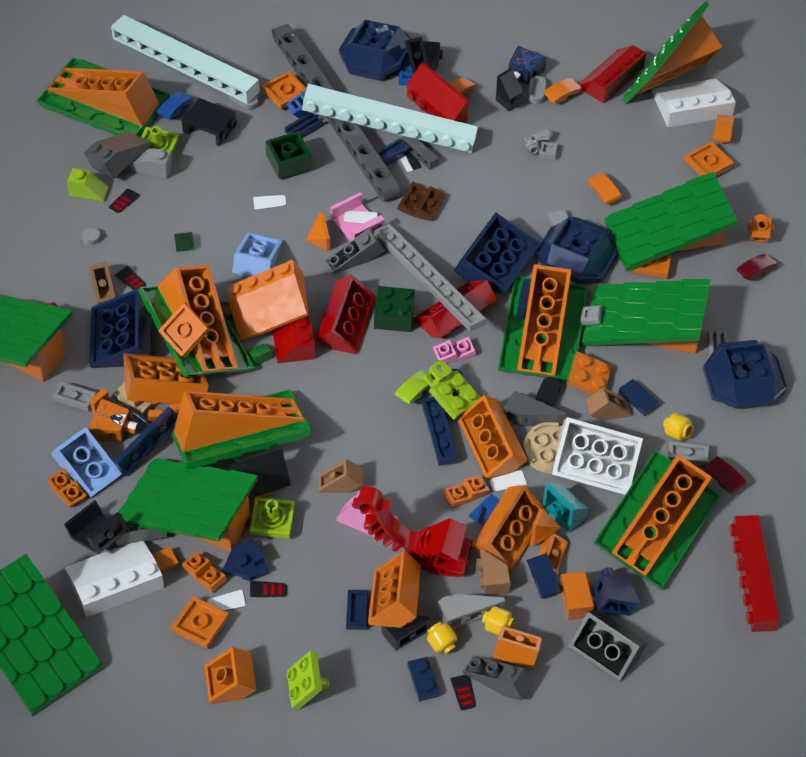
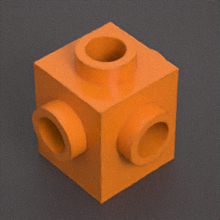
[747,214,774,243]

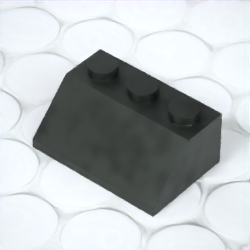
[568,609,648,682]

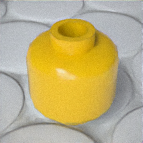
[663,413,694,441]
[482,606,514,636]
[427,622,458,654]

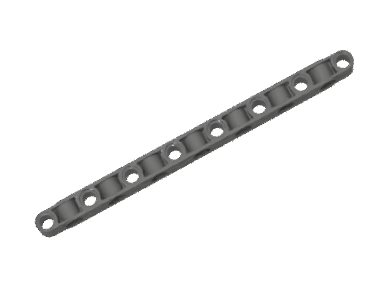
[272,24,401,201]

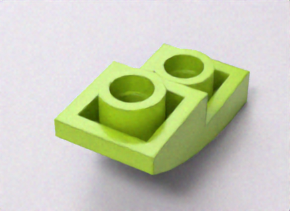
[395,370,435,404]

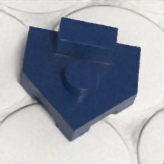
[222,539,269,581]

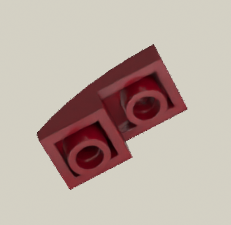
[736,254,778,280]
[703,456,747,495]

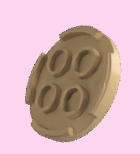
[523,422,562,474]

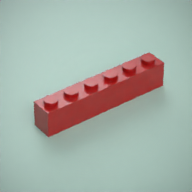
[729,515,780,632]

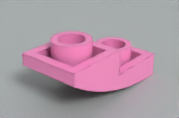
[433,337,476,363]

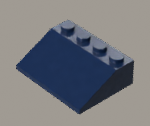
[454,212,540,293]
[90,288,151,368]

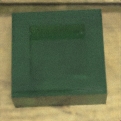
[174,232,194,252]

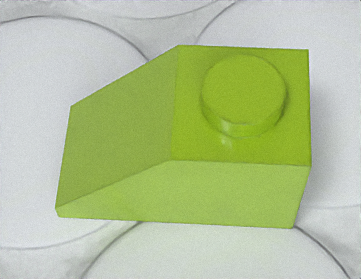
[67,168,109,202]

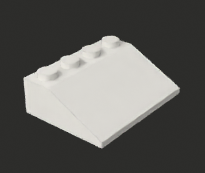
[651,78,736,128]
[552,417,643,495]
[65,541,164,618]

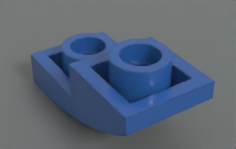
[157,92,193,119]

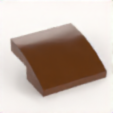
[397,181,446,221]

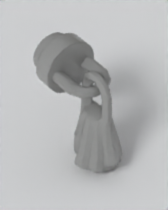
[524,128,553,155]

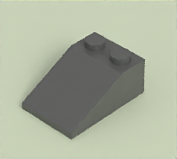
[84,132,151,179]

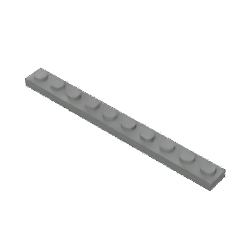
[374,224,486,332]

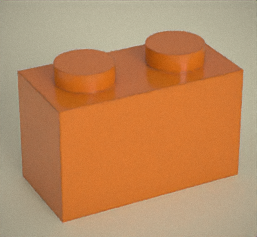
[559,571,596,620]
[493,626,542,670]

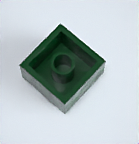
[266,131,312,179]
[374,286,415,332]

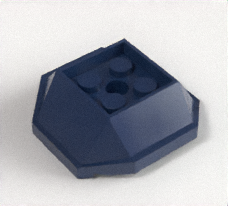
[339,20,412,81]
[535,217,617,284]
[703,340,787,409]

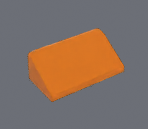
[538,533,569,576]

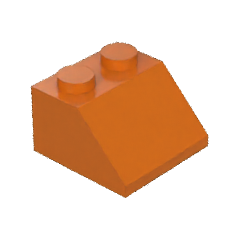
[204,647,256,704]

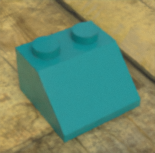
[542,483,589,533]

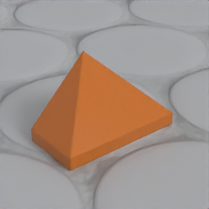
[306,212,330,251]
[530,508,561,547]

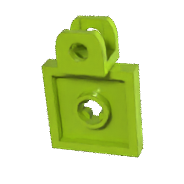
[424,360,481,420]

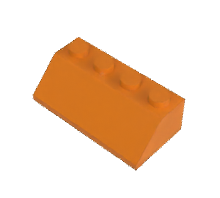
[457,395,528,479]
[471,485,547,572]
[368,550,421,628]

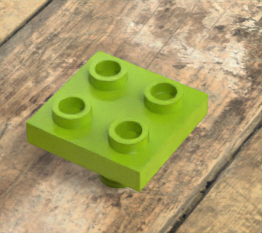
[141,126,180,157]
[249,497,295,539]
[287,651,329,710]

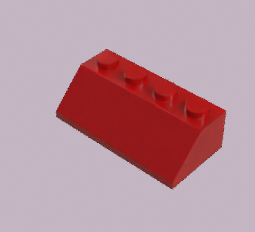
[578,45,646,104]
[407,62,469,124]
[316,274,377,354]
[413,280,497,339]
[272,305,315,364]

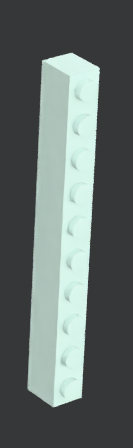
[111,15,260,104]
[302,84,478,153]

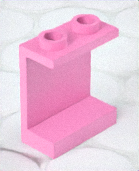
[330,193,385,241]

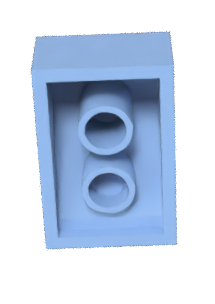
[232,232,282,277]
[51,427,122,498]

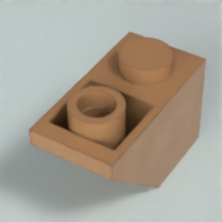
[476,550,510,596]

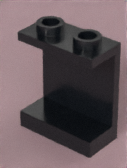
[182,98,237,146]
[231,444,291,499]
[64,500,129,555]

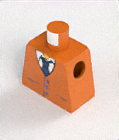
[89,399,139,442]

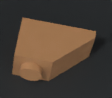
[87,262,115,303]
[586,388,632,421]
[318,459,363,493]

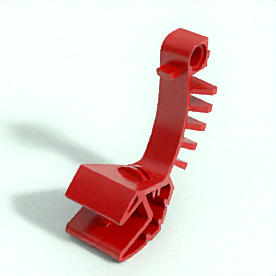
[352,486,473,577]

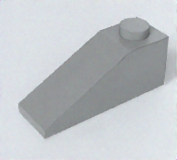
[124,148,172,179]
[437,594,505,629]

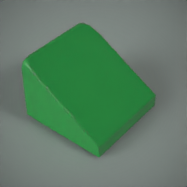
[246,344,272,365]

